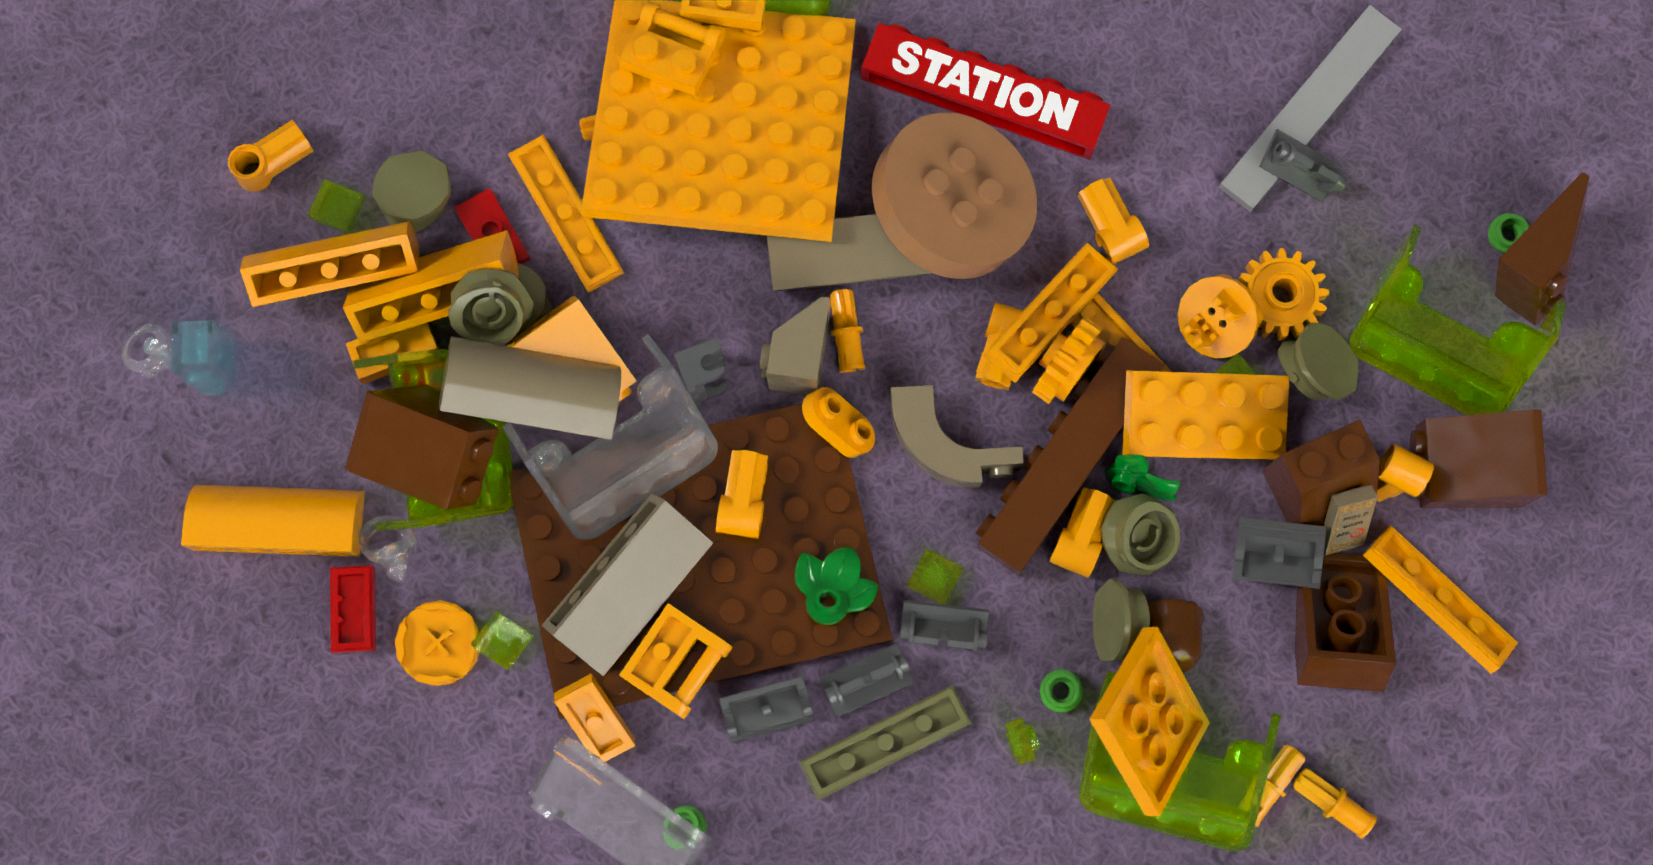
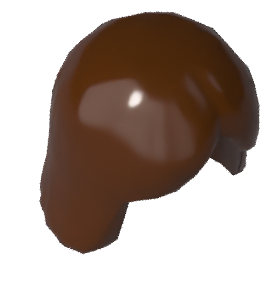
[1148,599,1204,673]

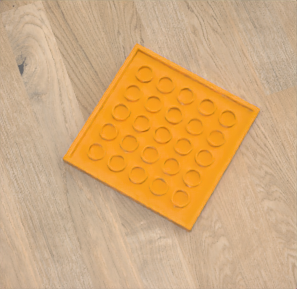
[581,0,856,242]

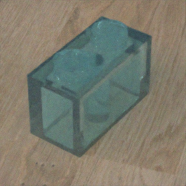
[171,320,237,395]

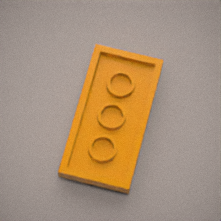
[1122,370,1289,460]

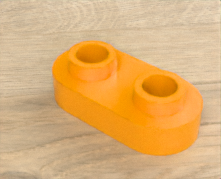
[802,387,875,458]

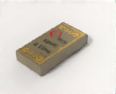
[1323,485,1378,556]

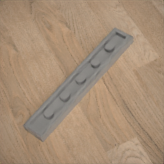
[1219,5,1402,212]

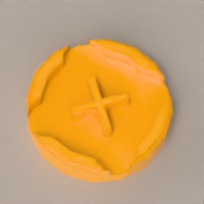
[395,600,481,686]

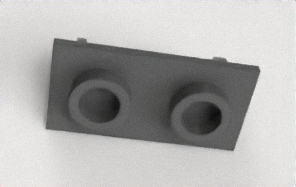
[1259,129,1347,202]
[900,600,989,652]
[819,644,915,718]

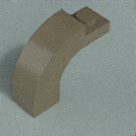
[890,385,1024,489]

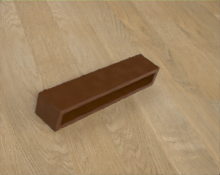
[975,336,1165,576]

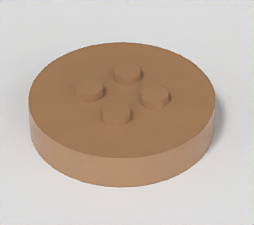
[872,113,1037,279]

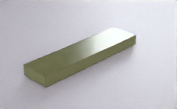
[799,685,972,800]

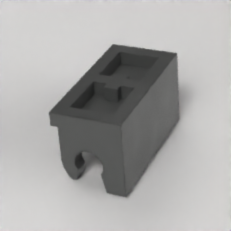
[674,337,729,409]
[1233,517,1327,589]
[719,676,814,743]

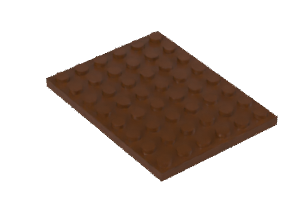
[507,403,893,720]

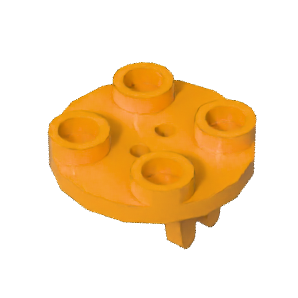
[1177,274,1263,359]

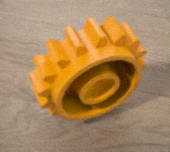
[1237,248,1329,341]
[1032,317,1105,404]

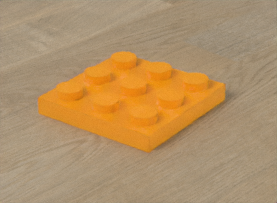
[1089,627,1210,816]

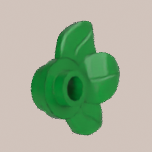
[1106,454,1180,501]
[795,546,878,625]

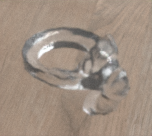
[121,323,184,379]
[358,515,416,582]

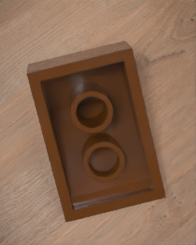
[1495,172,1590,326]
[1295,553,1396,692]

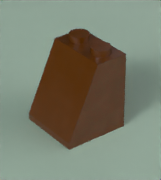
[345,385,499,510]
[1410,409,1547,508]
[1262,420,1380,526]

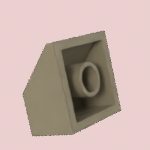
[760,297,830,396]

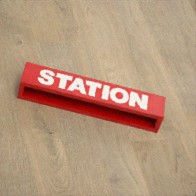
[861,23,1111,160]

